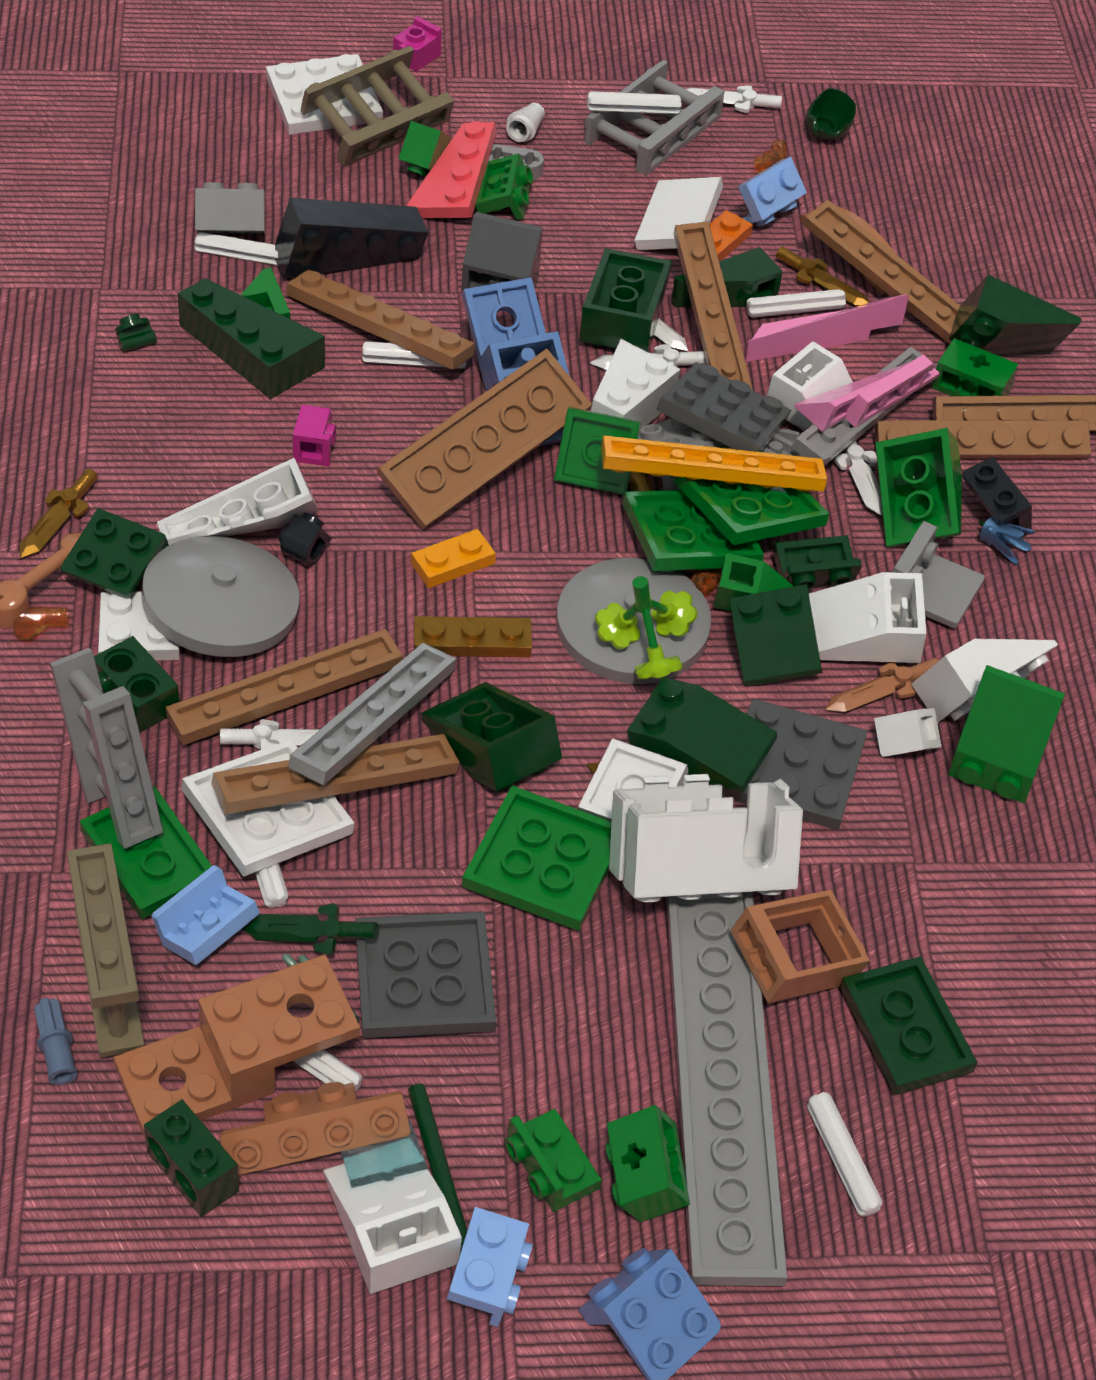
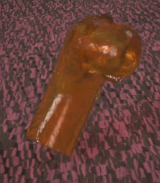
[754,140,787,173]
[691,568,722,596]
[13,607,68,641]

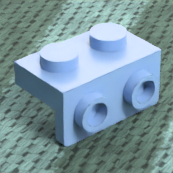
[738,157,807,227]
[152,865,260,965]
[447,1207,533,1327]

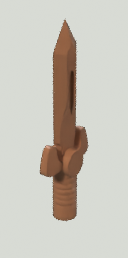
[825,657,939,712]

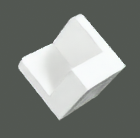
[874,708,942,757]

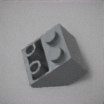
[461,212,543,291]

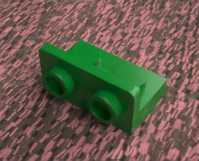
[475,153,533,220]
[505,1109,602,1212]

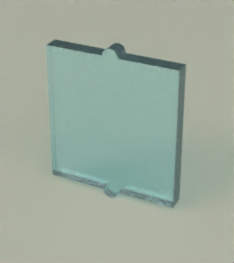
[340,1120,427,1188]

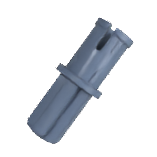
[34,997,78,1085]

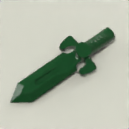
[242,903,379,955]

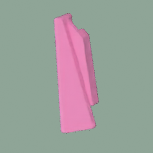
[744,294,909,362]
[794,355,940,432]

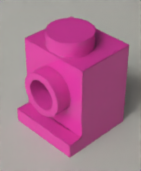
[393,16,442,72]
[293,405,336,466]

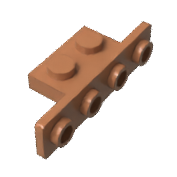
[220,1082,411,1175]

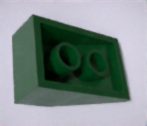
[579,248,672,352]
[949,274,1082,354]
[627,677,778,793]
[421,682,562,791]

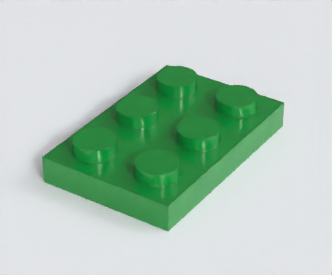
[79,785,212,920]

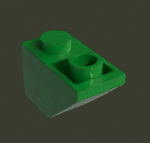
[713,553,794,611]

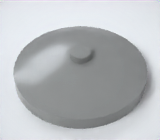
[141,536,299,657]
[556,558,711,684]

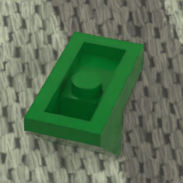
[241,267,290,319]

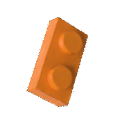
[709,210,753,261]

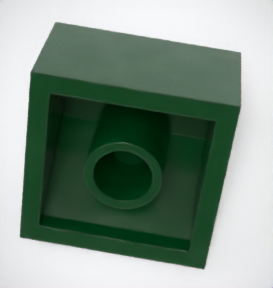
[730,584,822,687]

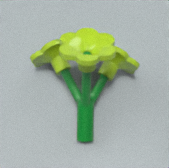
[595,576,697,679]

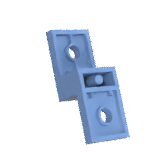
[462,277,570,446]

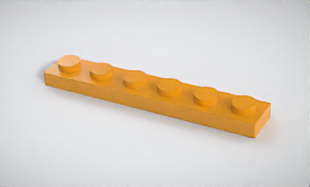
[601,435,827,492]

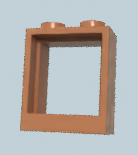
[730,889,870,1003]

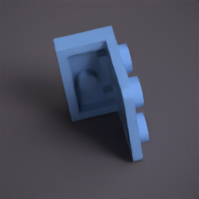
[578,1248,721,1380]

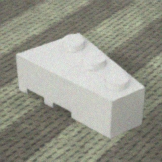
[591,339,680,430]

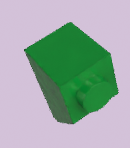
[398,121,452,177]

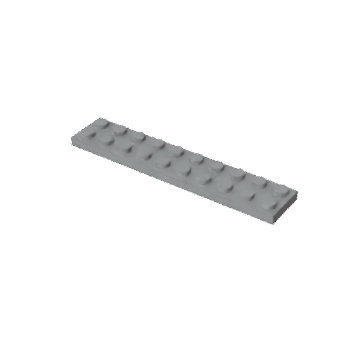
[666,892,787,1286]

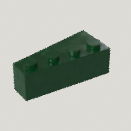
[177,278,325,400]

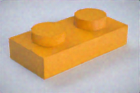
[411,529,496,588]

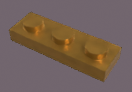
[414,616,532,658]

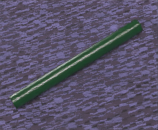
[408,1083,468,1253]

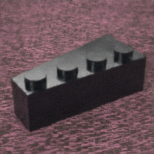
[275,198,429,279]

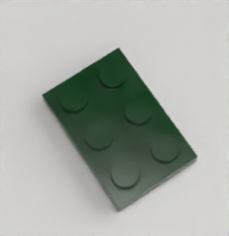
[840,956,978,1095]

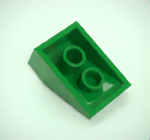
[876,428,962,548]
[948,665,1065,804]

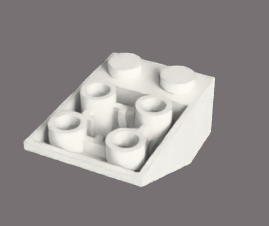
[809,572,926,663]
[911,639,1058,723]
[323,1142,462,1294]

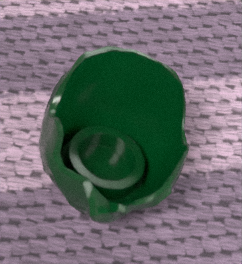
[805,88,856,140]

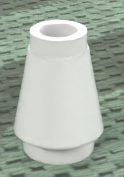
[506,103,545,142]

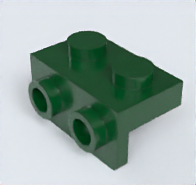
[772,535,862,590]

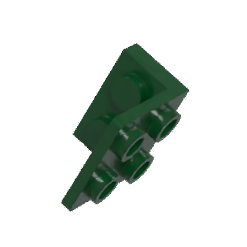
[61,508,169,599]

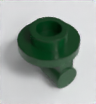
[115,314,157,352]

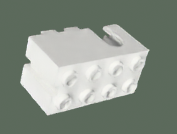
[609,774,803,902]

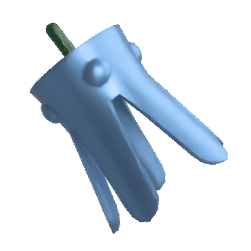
[979,516,1035,565]

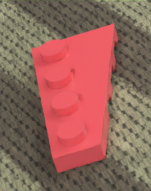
[406,121,497,218]

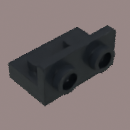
[962,457,1032,538]

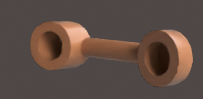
[0,532,82,628]

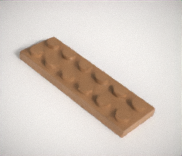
[377,349,592,530]

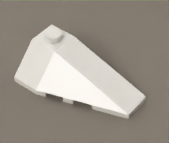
[157,458,319,545]

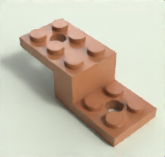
[114,954,360,1141]

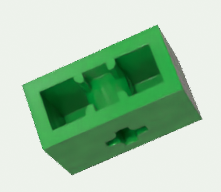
[932,338,1019,396]
[606,1105,690,1222]

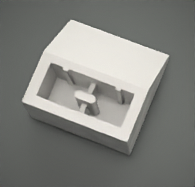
[767,341,853,431]

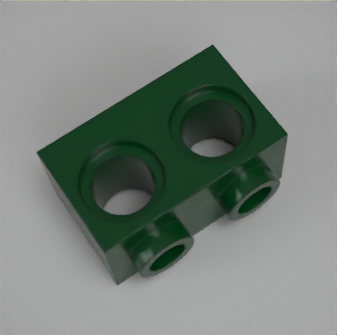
[94,636,180,733]
[144,1099,239,1217]

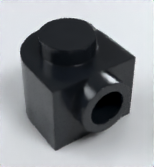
[279,512,332,566]

